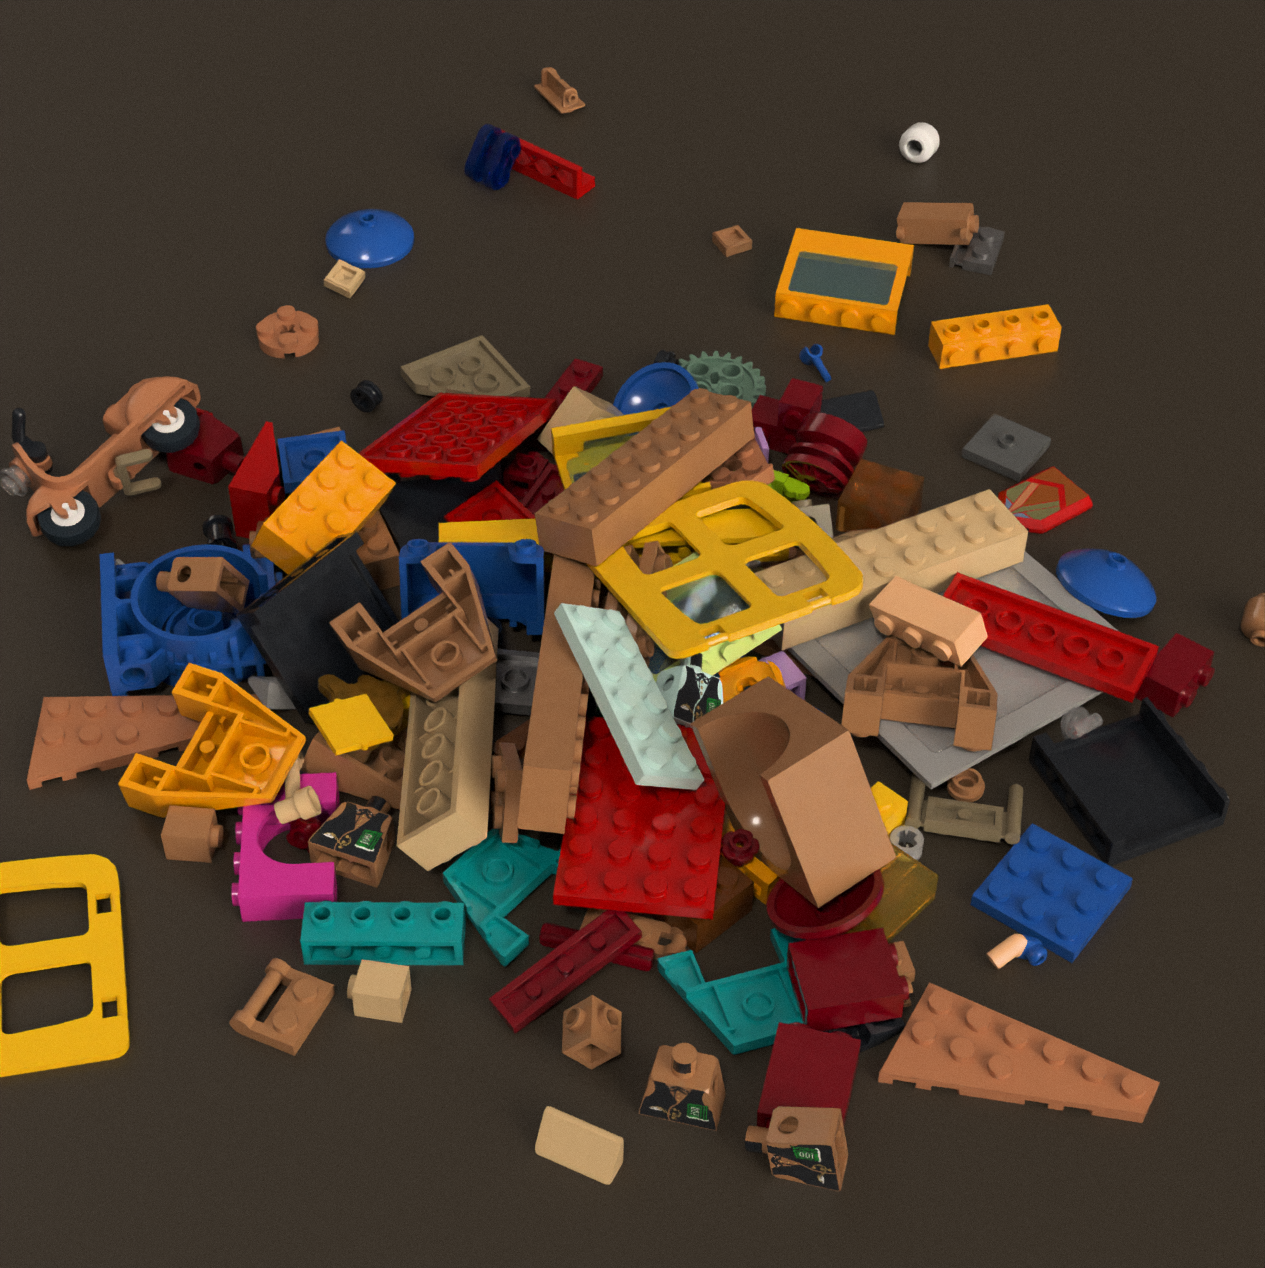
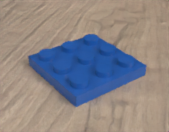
[970,823,1133,963]

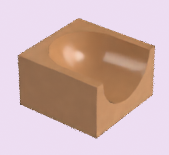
[690,676,896,908]

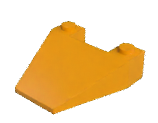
[118,663,306,818]

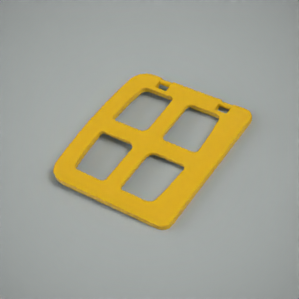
[585,481,863,659]
[0,854,130,1077]

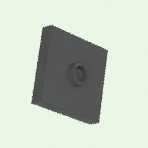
[962,414,1051,482]

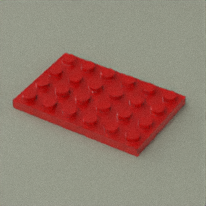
[358,393,558,482]
[553,716,725,920]

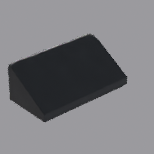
[821,390,884,432]

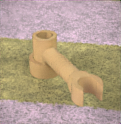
[274,752,321,825]

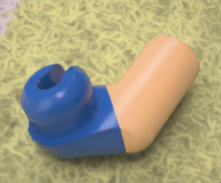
[986,934,1048,970]

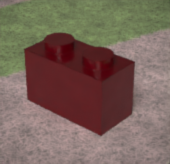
[1135,633,1215,718]

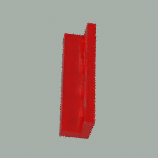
[488,126,595,200]

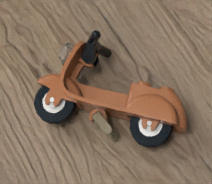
[0,376,201,546]

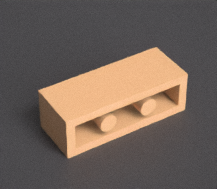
[869,576,988,667]

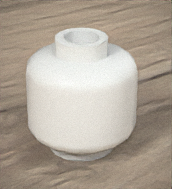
[899,122,939,163]

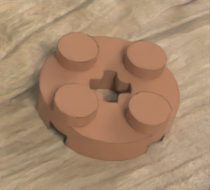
[256,305,319,358]

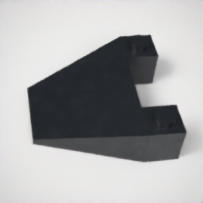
[378,462,502,553]

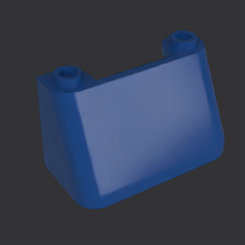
[399,539,546,635]

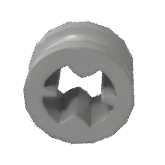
[890,825,924,864]

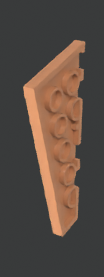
[27,694,261,790]
[878,982,1160,1123]

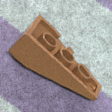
[300,731,406,810]

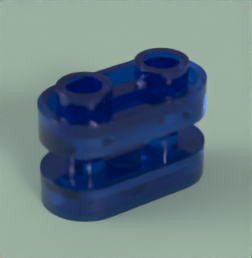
[464,124,521,190]

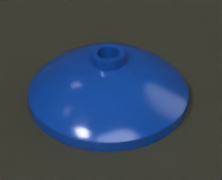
[325,209,414,268]
[613,362,699,434]
[1056,548,1157,618]

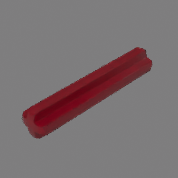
[539,922,655,971]

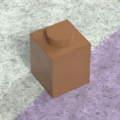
[161,806,224,863]

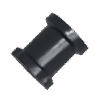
[202,515,237,549]

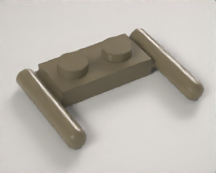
[905,773,1024,845]

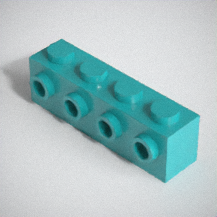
[300,901,466,965]

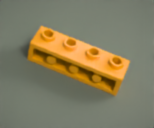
[928,304,1062,369]

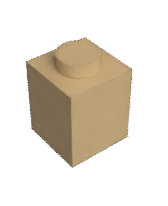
[347,959,412,1023]

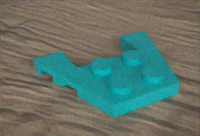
[443,829,561,967]
[657,928,805,1055]

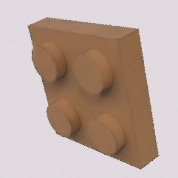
[489,742,523,843]

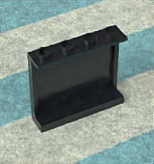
[236,532,399,723]
[1028,697,1230,866]

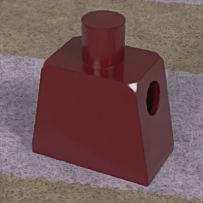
[166,412,245,484]

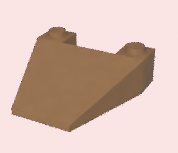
[329,542,497,702]
[841,635,998,752]

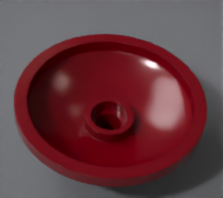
[766,869,885,940]

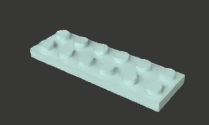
[554,603,704,790]

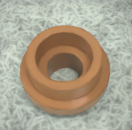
[947,768,985,802]

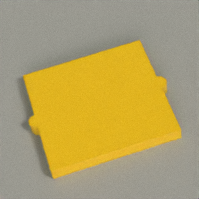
[309,694,394,756]

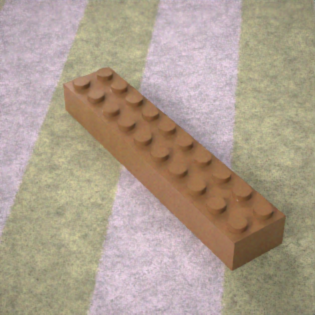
[517,554,601,834]

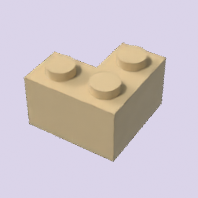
[537,386,625,454]

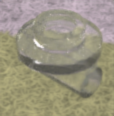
[1061,706,1103,739]

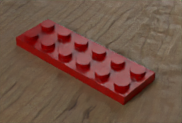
[943,572,1159,703]

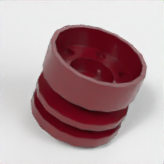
[782,412,867,498]

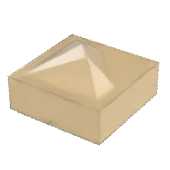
[324,259,365,299]

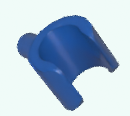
[799,344,832,382]

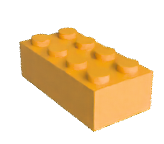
[251,440,396,574]

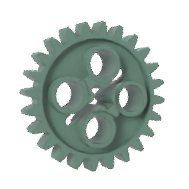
[679,351,766,408]

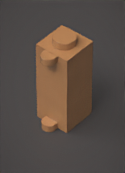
[896,202,979,245]

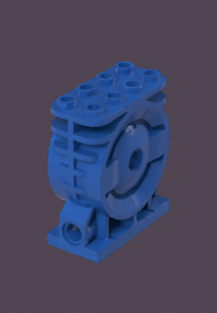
[100,544,283,696]

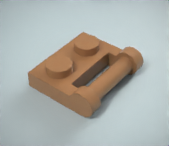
[229,958,335,1056]

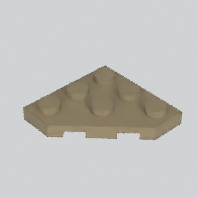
[400,335,530,397]

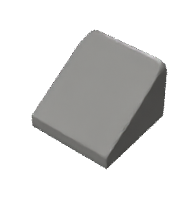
[248,676,295,709]

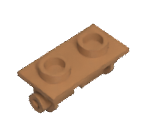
[534,67,585,114]

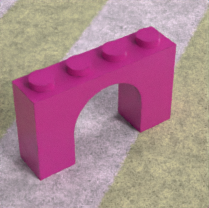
[232,772,340,922]

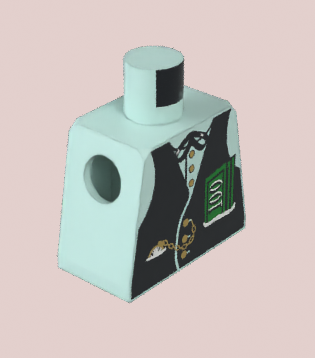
[656,653,723,728]

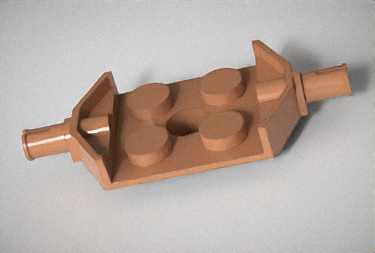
[702,428,775,507]

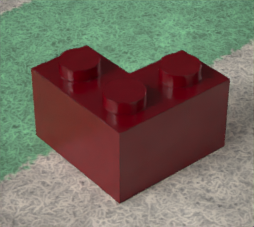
[752,378,823,454]

